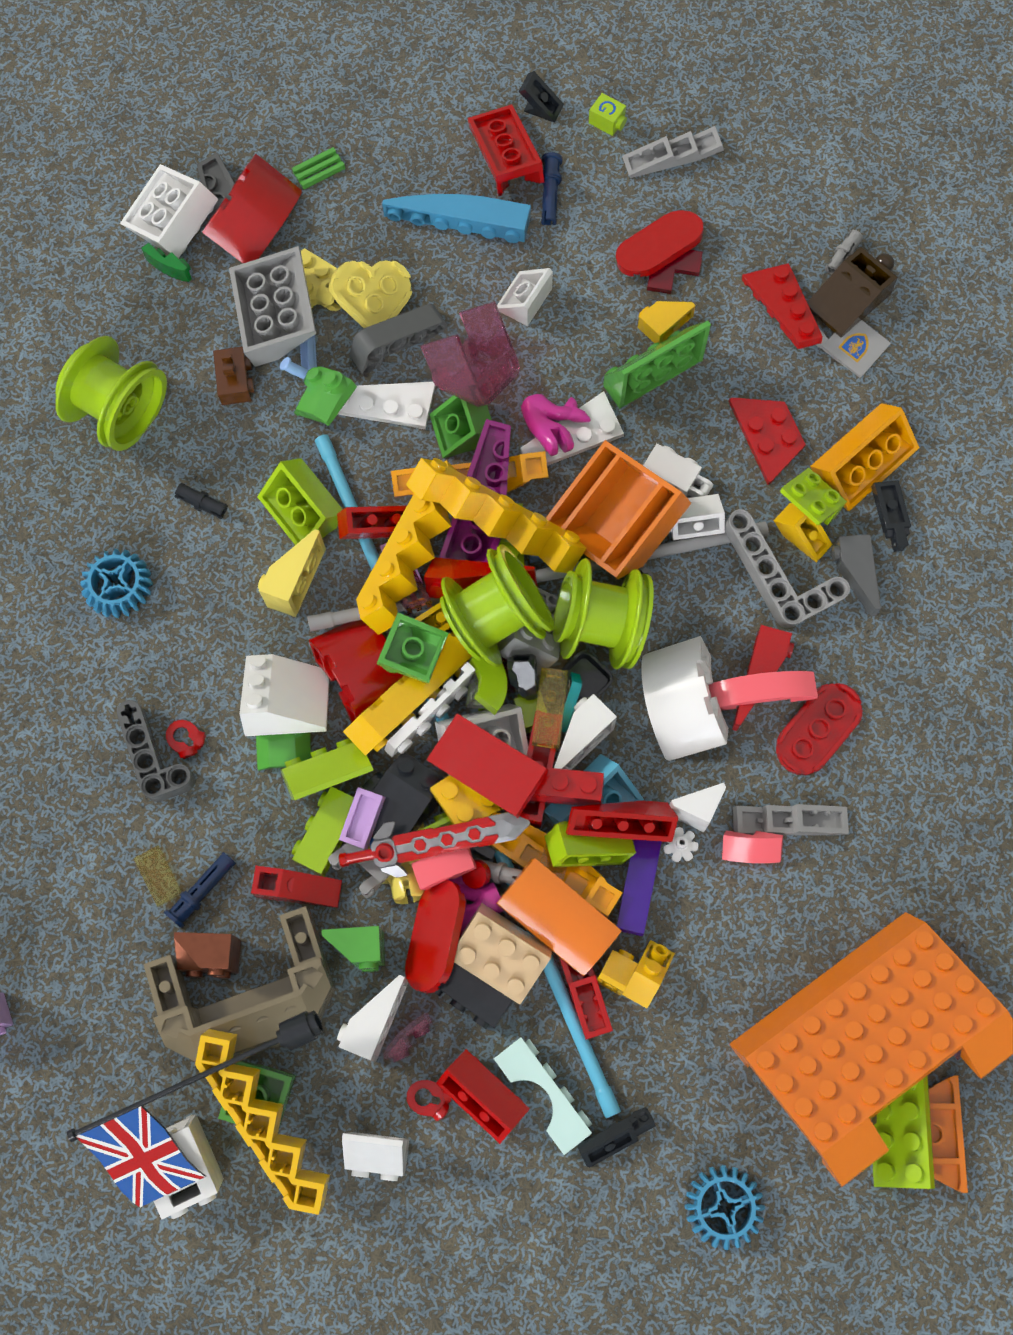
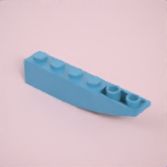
[382,194,531,243]

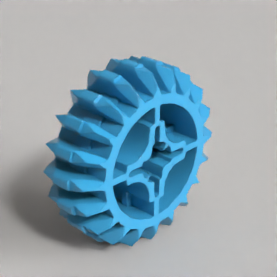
[80,548,153,619]
[684,1165,765,1250]

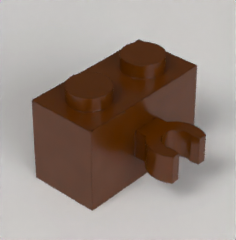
[213,346,255,405]

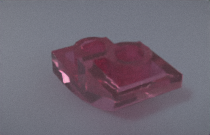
[383,1012,434,1063]

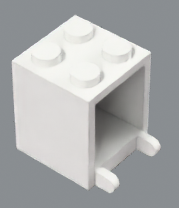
[154,1114,224,1220]

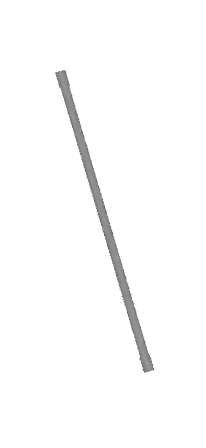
[307,521,769,632]

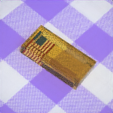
[133,845,182,907]

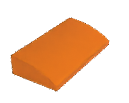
[496,858,622,976]

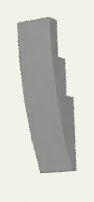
[622,126,724,178]
[733,804,849,835]

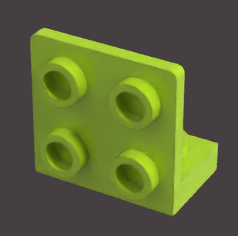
[780,468,847,525]

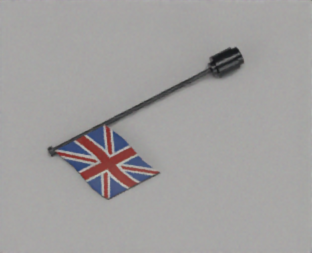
[67,1010,324,1207]

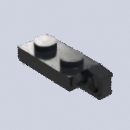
[871,480,911,552]
[577,1107,656,1168]

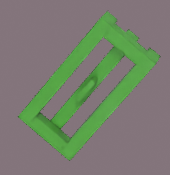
[292,147,346,190]

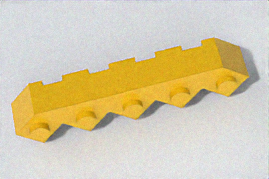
[406,458,586,573]
[356,460,455,635]
[343,631,472,756]
[195,1029,330,1215]

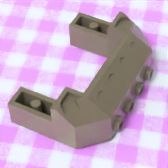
[143,906,336,1062]

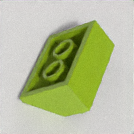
[257,458,343,545]
[280,738,373,800]

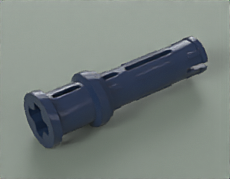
[541,152,563,225]
[163,852,236,929]

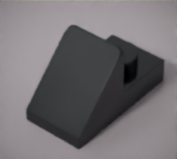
[519,71,564,123]

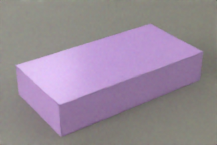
[339,787,386,849]

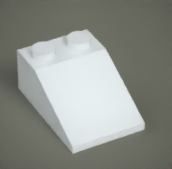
[554,694,617,770]
[337,975,408,1062]
[342,1132,410,1181]

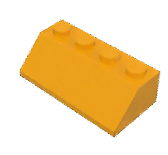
[810,403,920,511]

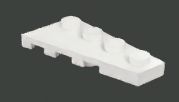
[338,382,436,429]
[521,391,624,466]
[384,662,475,757]

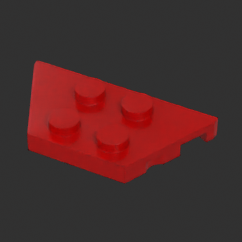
[729,398,806,485]

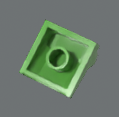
[294,367,357,426]
[377,613,449,684]
[256,732,311,771]

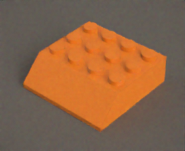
[546,440,691,579]

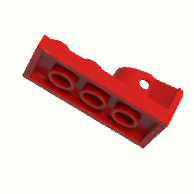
[468,104,544,197]

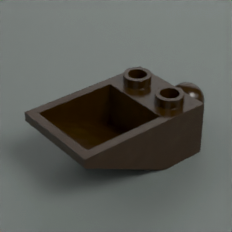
[807,247,898,337]

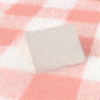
[495,268,553,326]
[670,783,726,832]

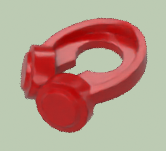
[166,720,206,759]
[406,1080,451,1121]

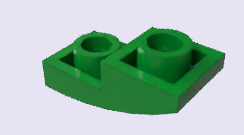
[141,242,192,282]

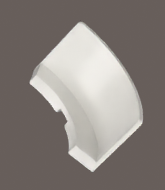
[641,636,729,761]

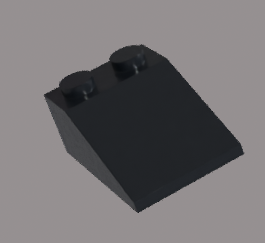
[372,752,445,838]

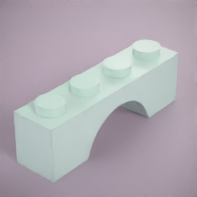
[494,1037,592,1155]

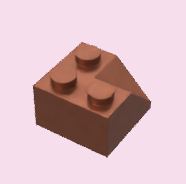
[174,932,241,979]

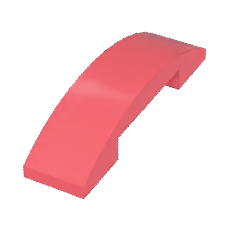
[708,671,818,711]

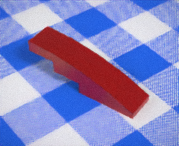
[558,956,613,1040]

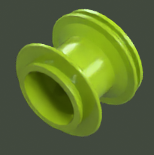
[55,336,167,451]
[440,544,555,667]
[553,558,654,670]

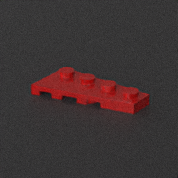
[742,263,823,349]

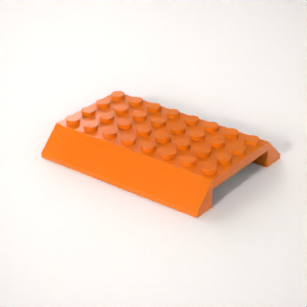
[729,912,1013,1187]

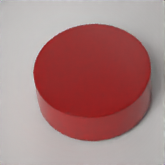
[462,860,491,889]

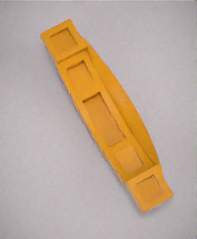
[391,451,548,497]
[489,813,623,918]

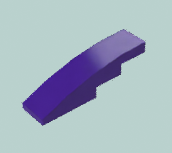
[617,839,662,936]

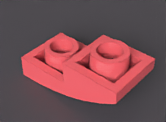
[722,830,783,863]
[411,848,477,890]

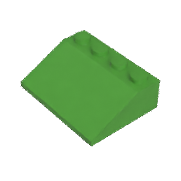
[603,321,711,409]

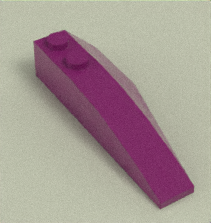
[439,419,511,562]

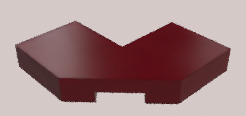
[647,250,703,294]

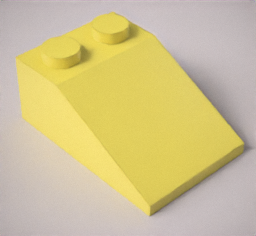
[258,529,326,617]

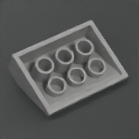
[229,246,317,367]

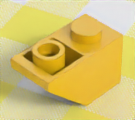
[622,940,675,1008]

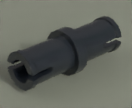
[175,483,228,519]

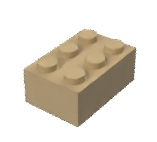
[454,903,552,1004]

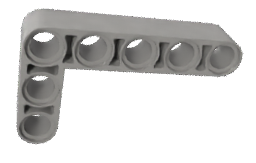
[725,509,850,628]

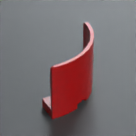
[202,154,302,263]
[309,620,404,723]

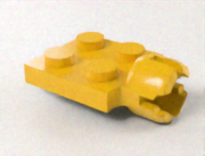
[430,775,502,824]

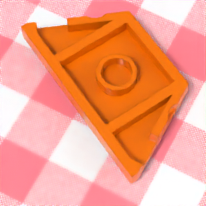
[928,1076,968,1193]

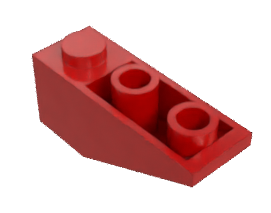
[251,866,342,908]

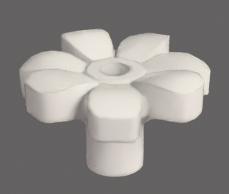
[663,827,698,862]

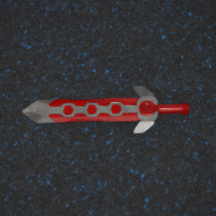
[339,812,530,878]

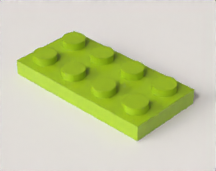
[870,1075,935,1189]

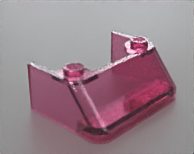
[421,301,520,407]

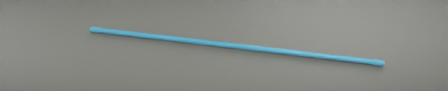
[315,434,621,1118]

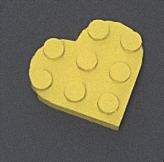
[329,260,412,328]

